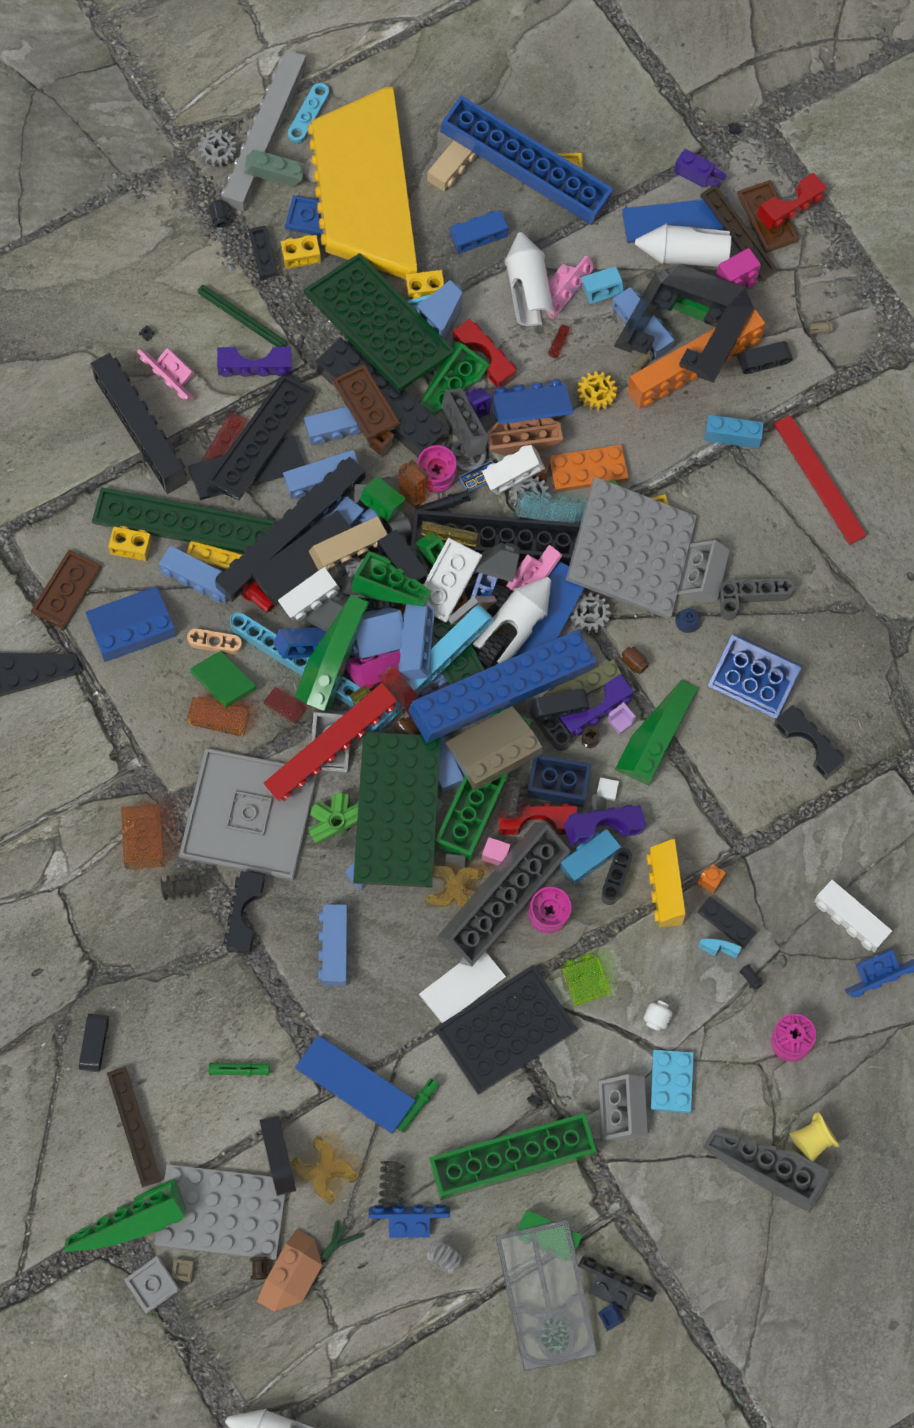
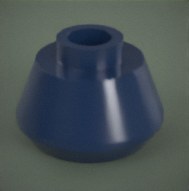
[675,608,701,633]

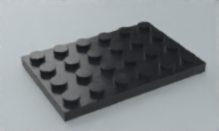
[434,965,578,1096]

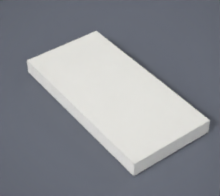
[423,538,482,623]
[419,951,506,1023]

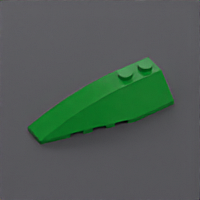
[295,595,369,711]
[615,680,698,786]
[64,1178,186,1252]

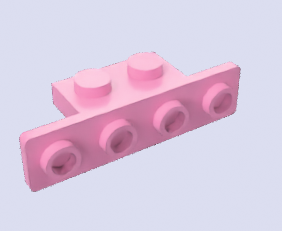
[546,256,595,319]
[137,348,195,401]
[506,545,562,590]

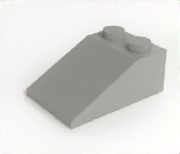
[311,709,351,773]

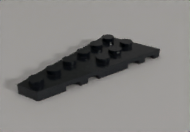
[0,653,81,697]

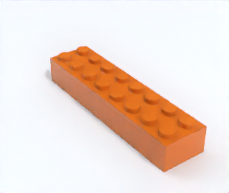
[627,308,765,410]

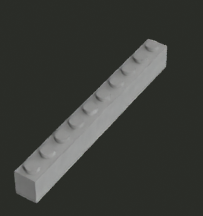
[221,50,307,211]

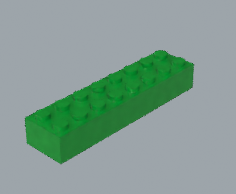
[435,709,532,862]
[429,1113,597,1201]

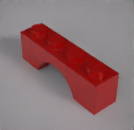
[756,172,827,230]
[453,319,517,388]
[498,804,577,835]

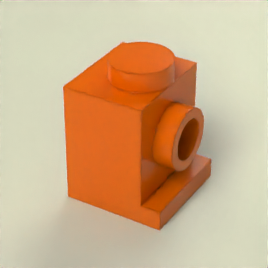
[697,864,726,894]

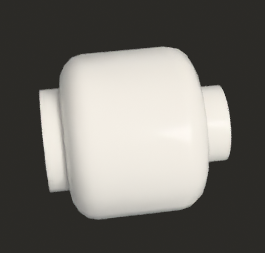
[643,1000,673,1031]

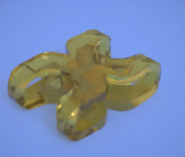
[425,866,484,908]
[290,1136,358,1205]

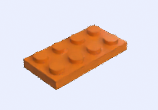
[549,445,628,492]

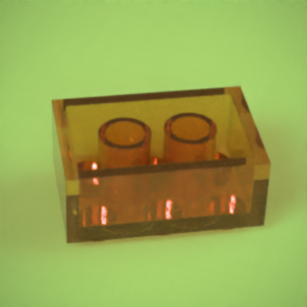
[121,804,165,870]

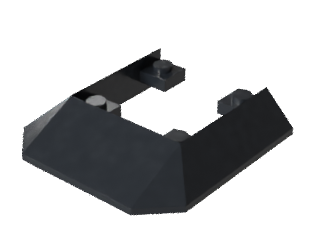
[614,264,754,383]

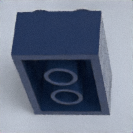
[527,755,591,807]

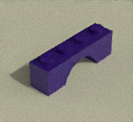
[217,347,292,377]
[559,674,634,738]
[564,805,647,845]

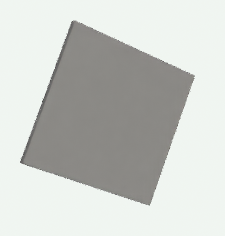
[179,748,318,881]

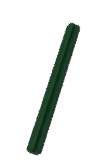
[198,285,288,347]

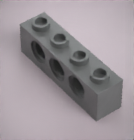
[441,388,488,456]

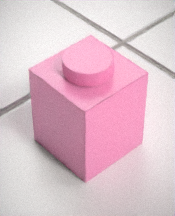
[482,837,511,866]

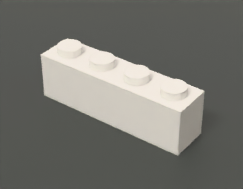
[814,880,892,953]

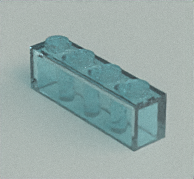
[514,491,587,524]

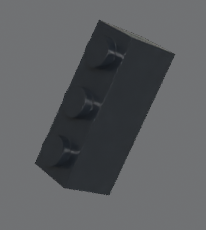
[377,529,429,584]

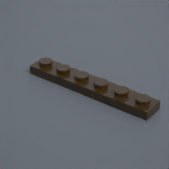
[700,184,778,282]
[107,1067,162,1188]

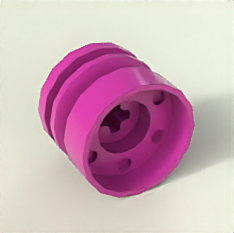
[417,445,457,493]
[528,887,571,933]
[771,1013,816,1062]

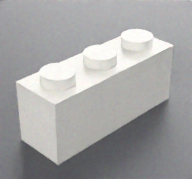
[482,445,545,495]
[278,567,340,622]

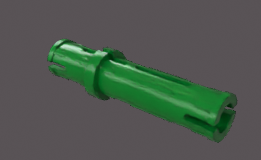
[209,1061,270,1077]
[397,1078,440,1133]

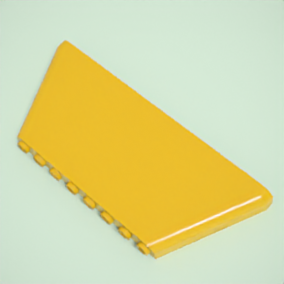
[308,87,417,280]

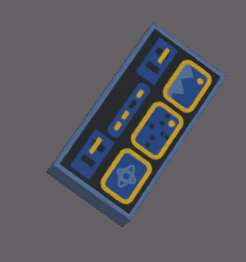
[459,460,493,493]

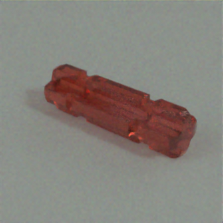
[548,324,569,359]

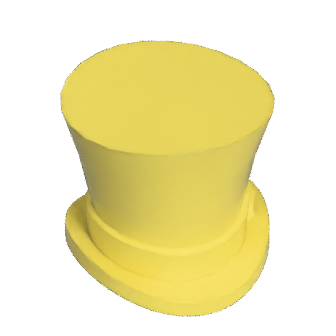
[789,1112,840,1162]

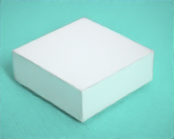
[597,778,619,801]

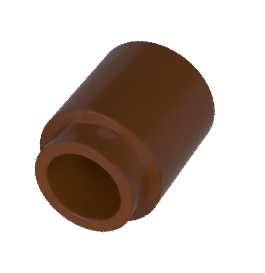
[621,646,649,674]
[395,717,422,735]

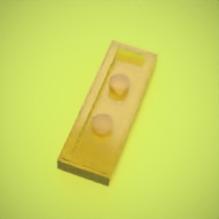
[421,521,478,547]

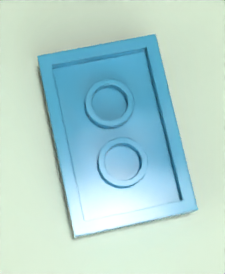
[650,1050,693,1113]

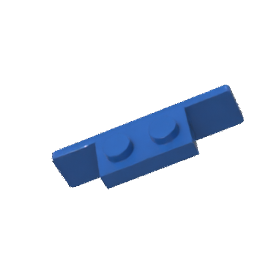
[845,949,914,997]
[368,1204,450,1238]

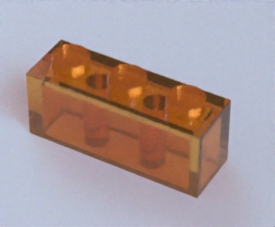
[399,460,428,508]
[187,696,249,737]

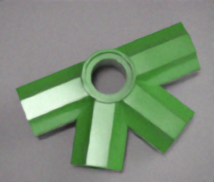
[308,793,358,844]

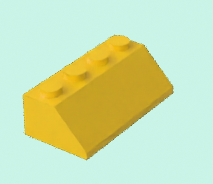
[646,839,685,928]

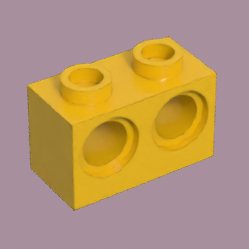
[281,235,321,269]
[406,270,444,300]
[108,526,152,561]

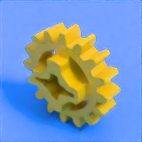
[577,371,617,411]

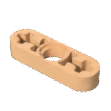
[187,629,242,654]

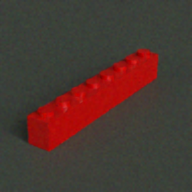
[263,683,398,802]

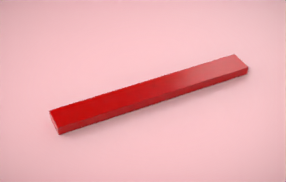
[774,415,866,546]

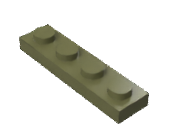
[546,660,622,696]

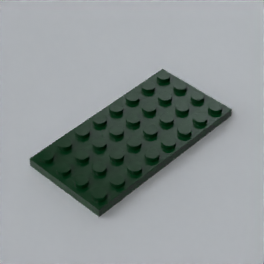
[304,253,455,392]
[353,732,441,888]

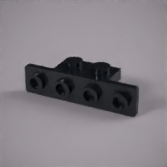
[578,1256,657,1311]

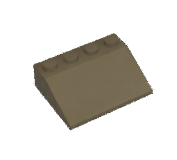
[445,706,542,791]

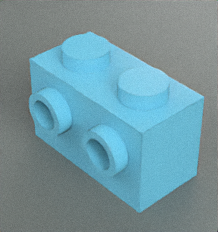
[581,266,624,304]

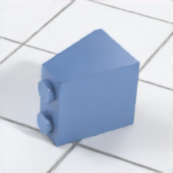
[417,280,463,340]
[351,607,404,659]

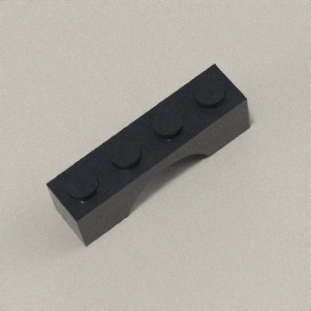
[774,705,845,780]
[223,871,265,955]

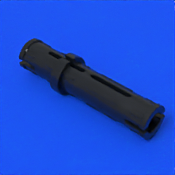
[414,490,471,512]

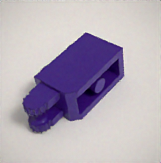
[674,148,727,188]

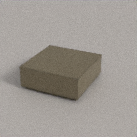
[171,1258,195,1282]

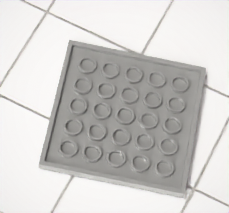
[566,477,697,619]

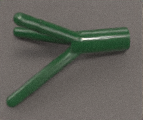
[321,1220,364,1260]

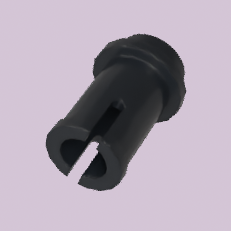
[740,964,764,990]

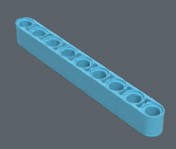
[365,605,493,733]
[230,613,369,707]

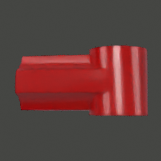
[241,582,277,614]

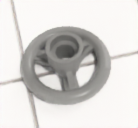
[450,440,487,471]

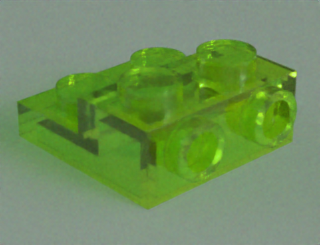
[560,953,612,1007]

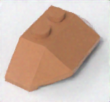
[487,417,563,456]
[257,1229,322,1312]

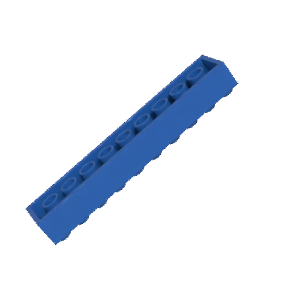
[440,95,613,225]
[408,630,597,743]

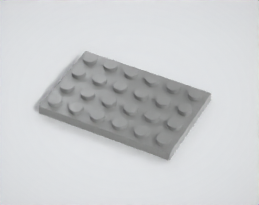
[154,1164,286,1261]

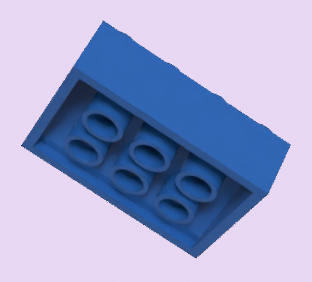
[491,379,573,424]
[85,586,176,662]
[708,633,803,719]

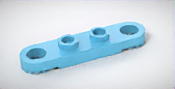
[288,83,329,144]

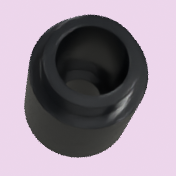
[209,199,230,228]

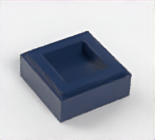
[598,1303,625,1331]

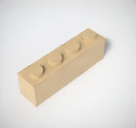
[427,141,477,192]
[309,516,387,571]

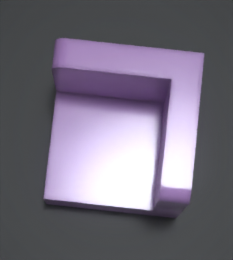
[608,702,636,735]

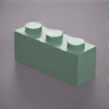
[244,149,304,187]

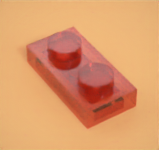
[264,687,306,724]

